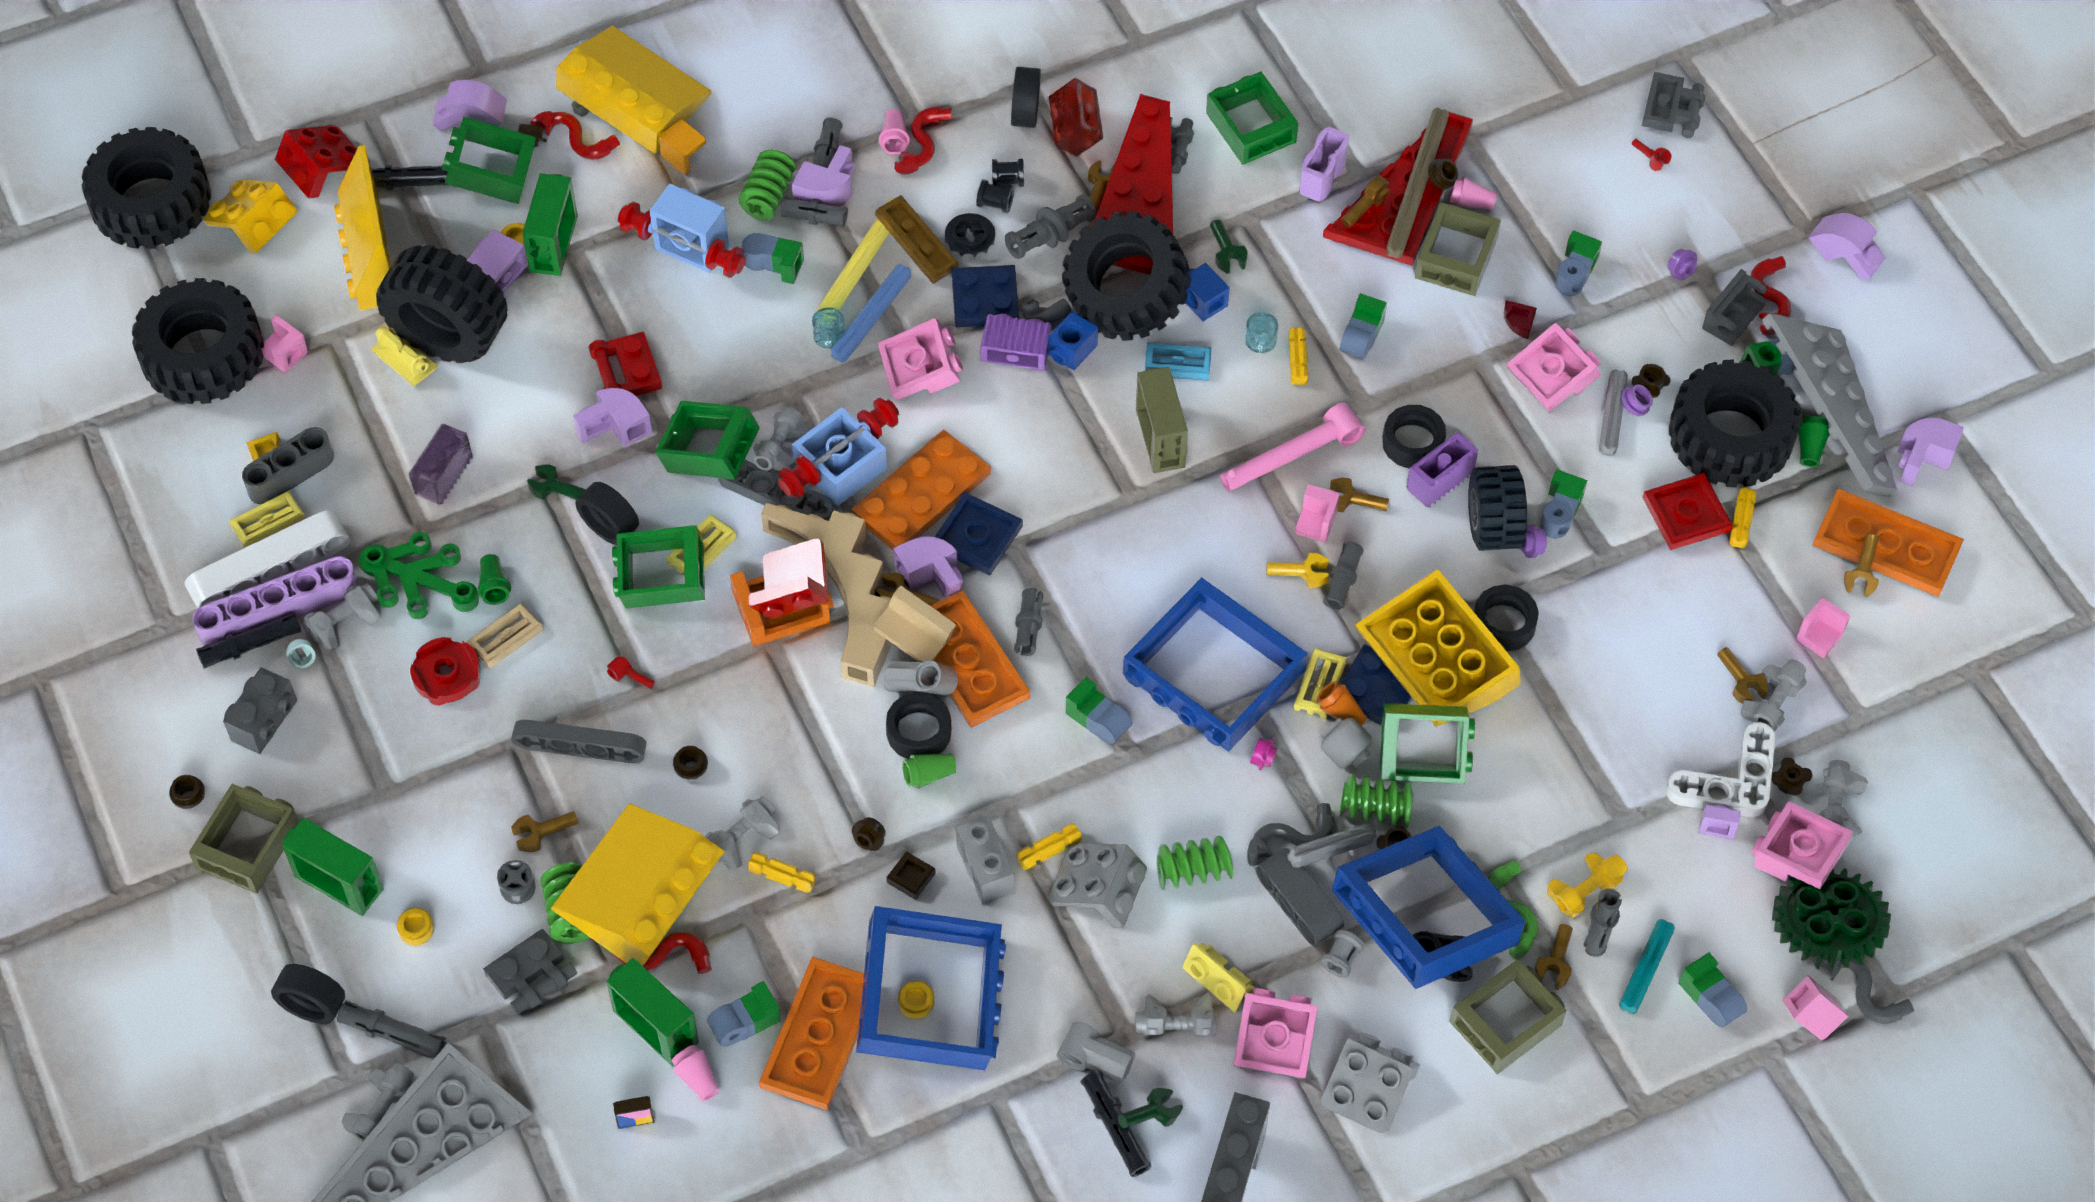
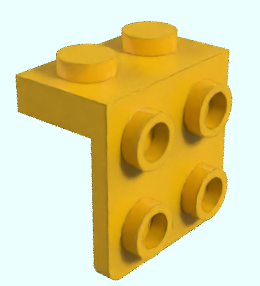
[203,179,298,253]

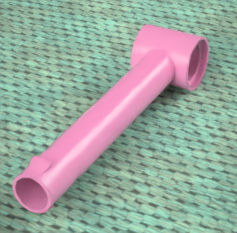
[1220,402,1366,492]

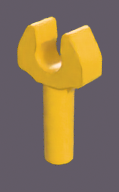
[1266,553,1329,588]

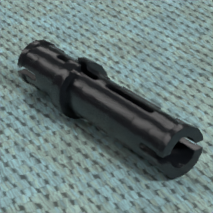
[371,165,448,190]
[196,612,301,669]
[1080,1070,1152,1177]

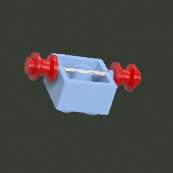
[618,183,746,278]
[778,398,899,507]

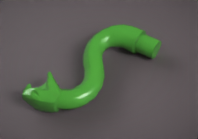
[1487,860,1538,959]

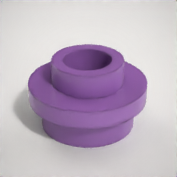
[1668,249,1697,280]
[1621,384,1653,416]
[1520,525,1547,558]

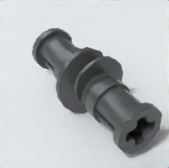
[1005,194,1097,259]

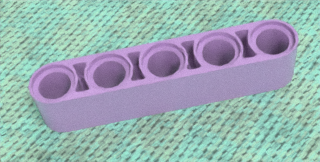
[192,556,359,646]

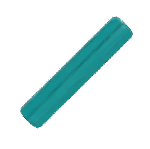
[1619,919,1675,1014]

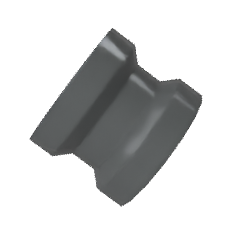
[497,860,536,904]

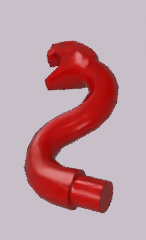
[894,107,952,174]
[530,111,620,160]
[1750,256,1792,335]
[614,932,712,974]

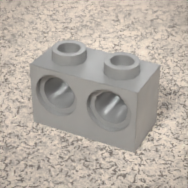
[956,815,1015,904]

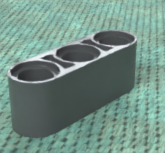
[242,427,334,504]
[1255,848,1345,946]

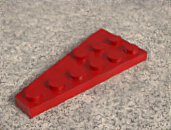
[1093,94,1173,275]
[1323,111,1473,266]

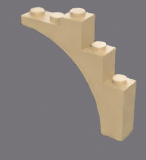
[761,503,892,687]

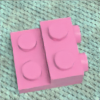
[878,318,963,401]
[1506,322,1601,413]
[1752,801,1853,889]
[1233,988,1318,1079]

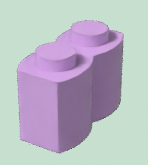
[1299,126,1349,202]

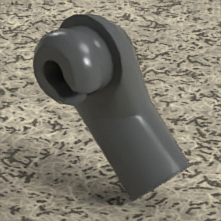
[1022,299,1071,324]

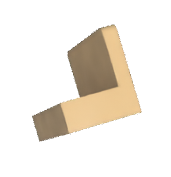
[873,585,956,662]

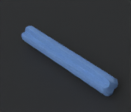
[831,264,911,363]

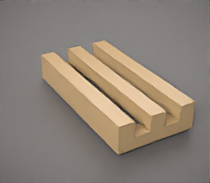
[467,603,543,669]

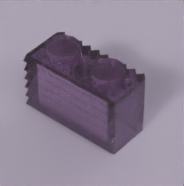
[408,424,473,505]

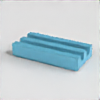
[1145,343,1212,380]

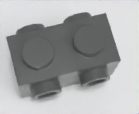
[223,667,297,754]

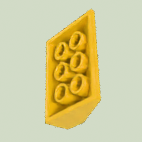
[556,25,711,155]
[334,145,391,310]
[1355,569,1521,727]
[551,803,725,966]

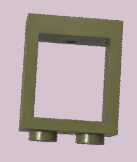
[1415,202,1501,296]
[1135,367,1188,473]
[189,784,299,894]
[1449,959,1567,1074]

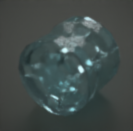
[812,307,845,349]
[1245,312,1278,353]

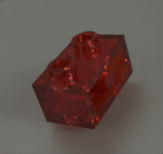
[1049,78,1103,157]

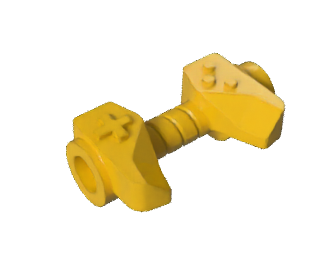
[1547,853,1628,918]

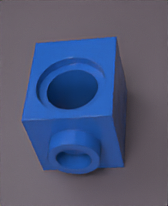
[1185,263,1230,322]
[1048,311,1098,371]

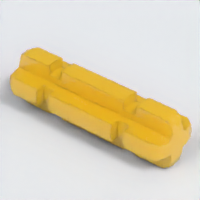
[1288,327,1309,386]
[1729,487,1757,548]
[1016,823,1082,870]
[748,852,816,893]

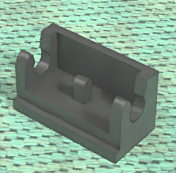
[1702,269,1767,346]

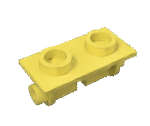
[371,326,438,387]
[1182,943,1255,1013]

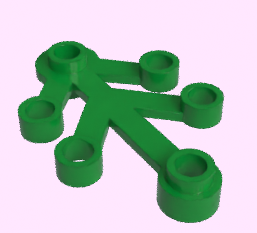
[358,532,479,620]

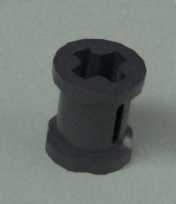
[992,158,1024,187]
[976,179,1014,214]

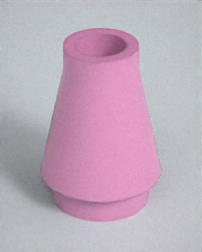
[879,109,910,155]
[1448,177,1497,211]
[671,1045,720,1102]

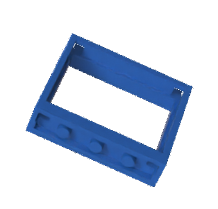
[1123,577,1308,752]
[1332,825,1525,989]
[856,906,1006,1070]

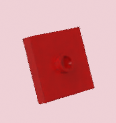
[1642,473,1733,550]

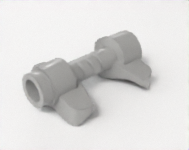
[753,407,813,471]
[303,583,379,650]
[1741,659,1807,731]
[1818,760,1868,837]
[705,796,780,870]
[1135,994,1216,1035]
[342,1063,414,1141]

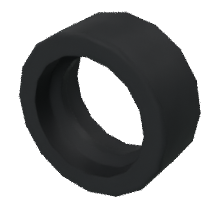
[1011,66,1041,128]
[1382,405,1446,469]
[575,482,640,545]
[1474,584,1539,652]
[886,692,952,759]
[271,964,346,1024]

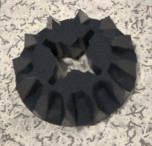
[945,213,995,258]

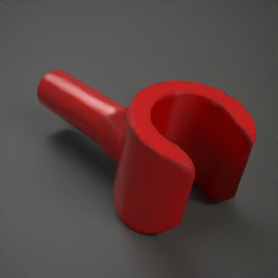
[1632,139,1672,171]
[607,656,655,689]

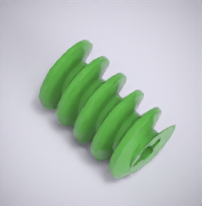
[738,149,796,221]
[1339,773,1414,828]
[1156,836,1233,890]
[540,862,590,944]

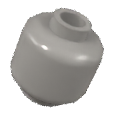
[1320,717,1372,768]

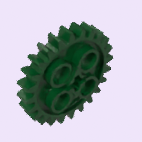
[1772,868,1891,969]

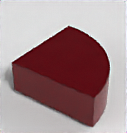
[1504,300,1537,339]

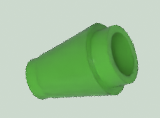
[902,753,956,789]

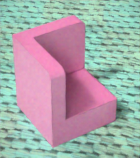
[261,315,308,373]
[1295,484,1340,543]
[1796,597,1850,658]
[1783,976,1848,1040]

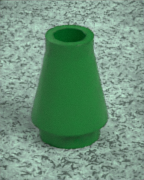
[1798,416,1830,467]
[478,554,511,605]

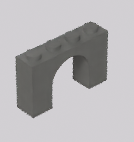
[1201,1092,1270,1202]

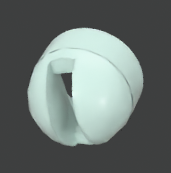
[286,638,316,668]

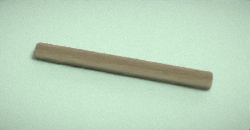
[1386,108,1449,258]

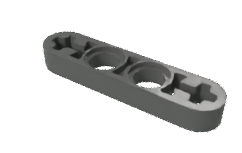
[718,460,833,521]
[511,719,647,763]

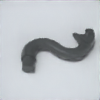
[1247,803,1334,866]
[1814,958,1914,1024]

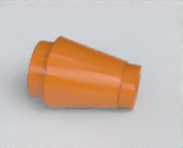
[1317,681,1367,726]

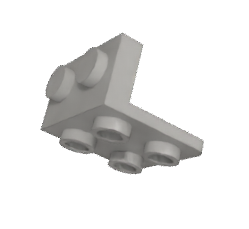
[1048,843,1147,927]
[1321,1032,1420,1133]

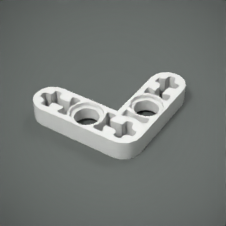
[1666,722,1775,817]

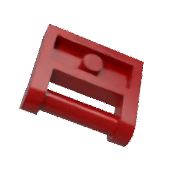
[588,331,662,396]

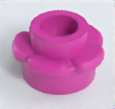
[1250,737,1278,770]

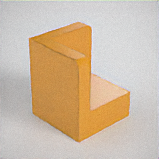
[658,119,706,175]

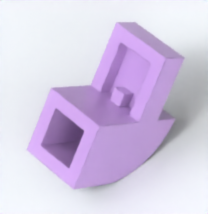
[432,80,507,131]
[792,145,855,207]
[1808,213,1886,280]
[573,388,653,447]
[1897,418,1964,486]
[893,537,964,598]

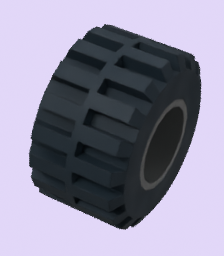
[1468,465,1527,551]

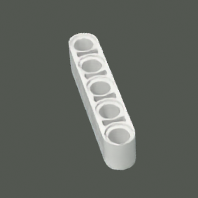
[185,510,350,609]

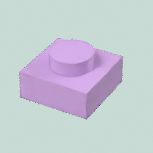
[1698,805,1741,840]

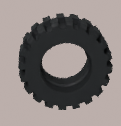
[81,127,211,249]
[1062,211,1191,341]
[376,245,508,363]
[132,278,264,404]
[1669,359,1801,487]

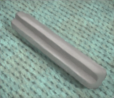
[1599,369,1628,456]
[1287,824,1376,868]

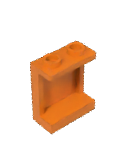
[730,571,834,647]

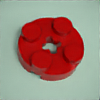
[410,637,481,706]

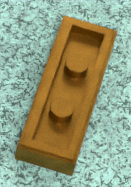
[875,195,959,284]

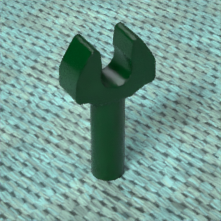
[1210,220,1248,274]
[527,464,586,500]
[1118,1088,1183,1128]

